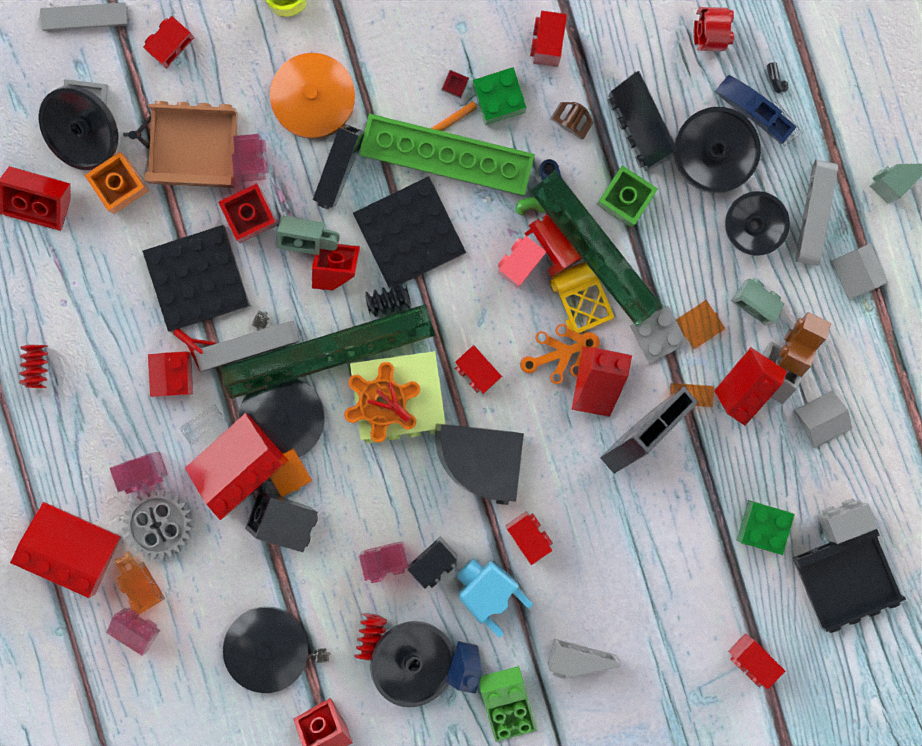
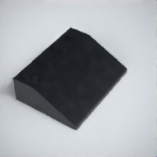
[607,71,678,172]

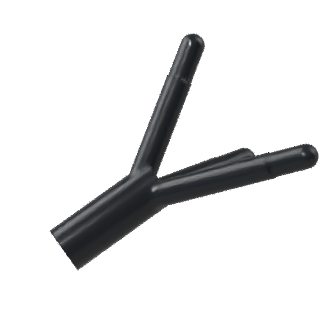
[123,116,151,149]

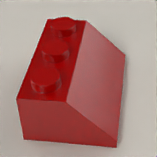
[0,166,71,231]
[714,347,787,426]

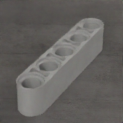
[796,160,838,266]
[194,321,300,372]

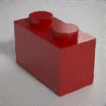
[143,15,194,69]
[455,345,503,394]

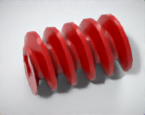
[19,344,48,388]
[354,613,388,660]

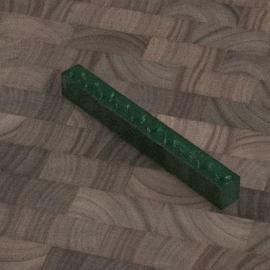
[221,304,436,399]

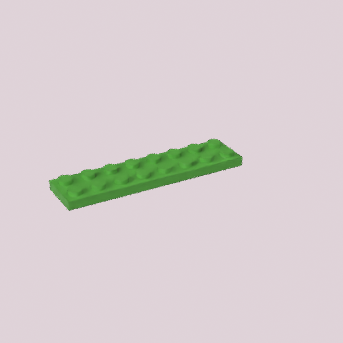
[359,114,535,196]

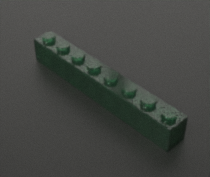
[530,170,661,325]

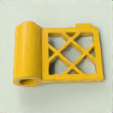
[549,259,615,333]

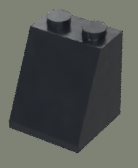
[245,489,318,552]

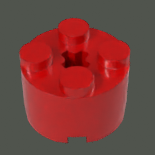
[693,7,734,51]

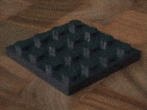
[353,176,466,289]
[142,225,250,332]

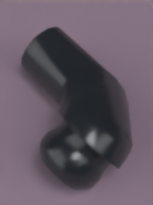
[767,62,788,94]

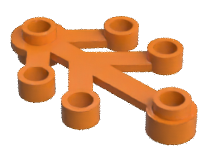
[520,324,600,384]

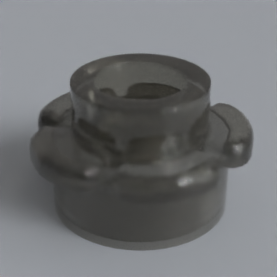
[251,310,270,331]
[310,648,331,663]

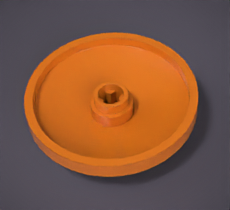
[270,53,355,139]

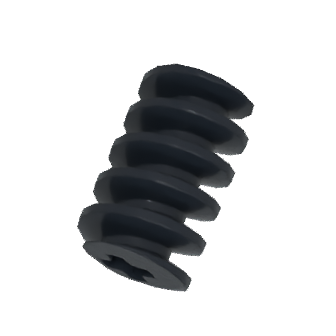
[365,283,412,317]

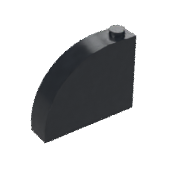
[600,386,698,474]
[435,423,524,505]

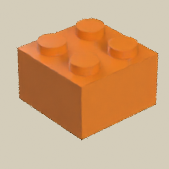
[84,152,149,214]

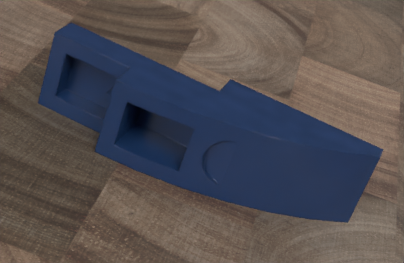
[714,75,797,145]

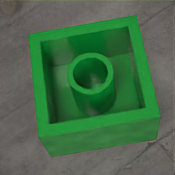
[472,67,527,126]
[736,500,795,555]

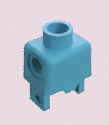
[456,558,533,638]

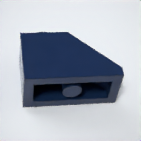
[446,641,482,694]

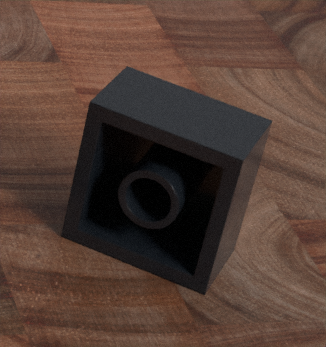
[407,536,457,589]

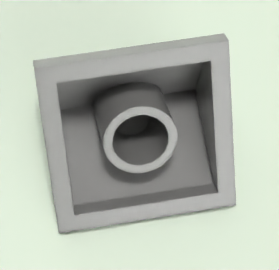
[831,243,888,299]
[794,391,852,448]

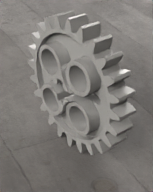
[122,490,194,560]

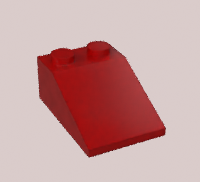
[571,347,632,417]

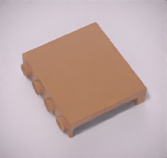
[145,101,238,188]

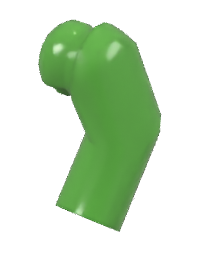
[515,197,548,215]

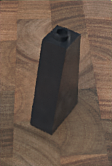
[313,124,365,209]

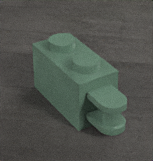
[277,216,340,255]

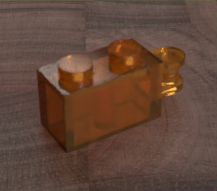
[115,551,165,615]

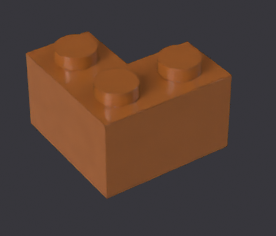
[779,312,831,377]

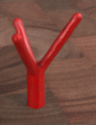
[173,329,216,371]
[367,382,411,423]

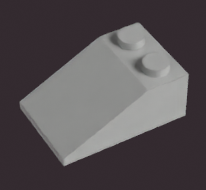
[548,639,620,679]

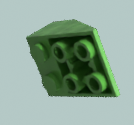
[479,666,537,742]

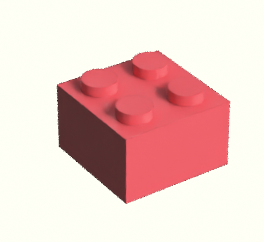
[498,236,546,289]

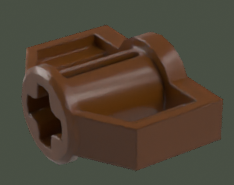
[550,102,593,139]

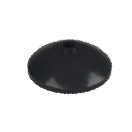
[725,191,790,256]

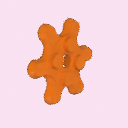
[344,362,420,443]

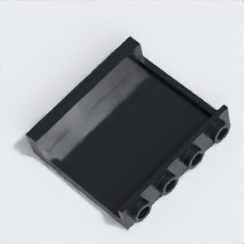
[792,529,906,633]

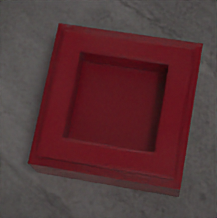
[442,70,469,99]

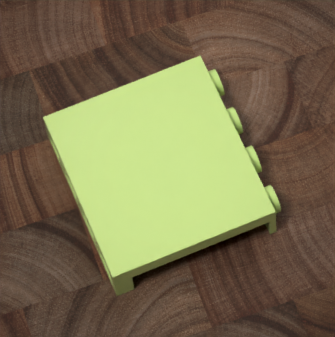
[350,351,445,443]

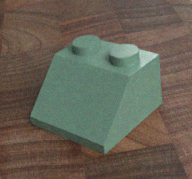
[870,164,922,203]
[731,278,785,325]

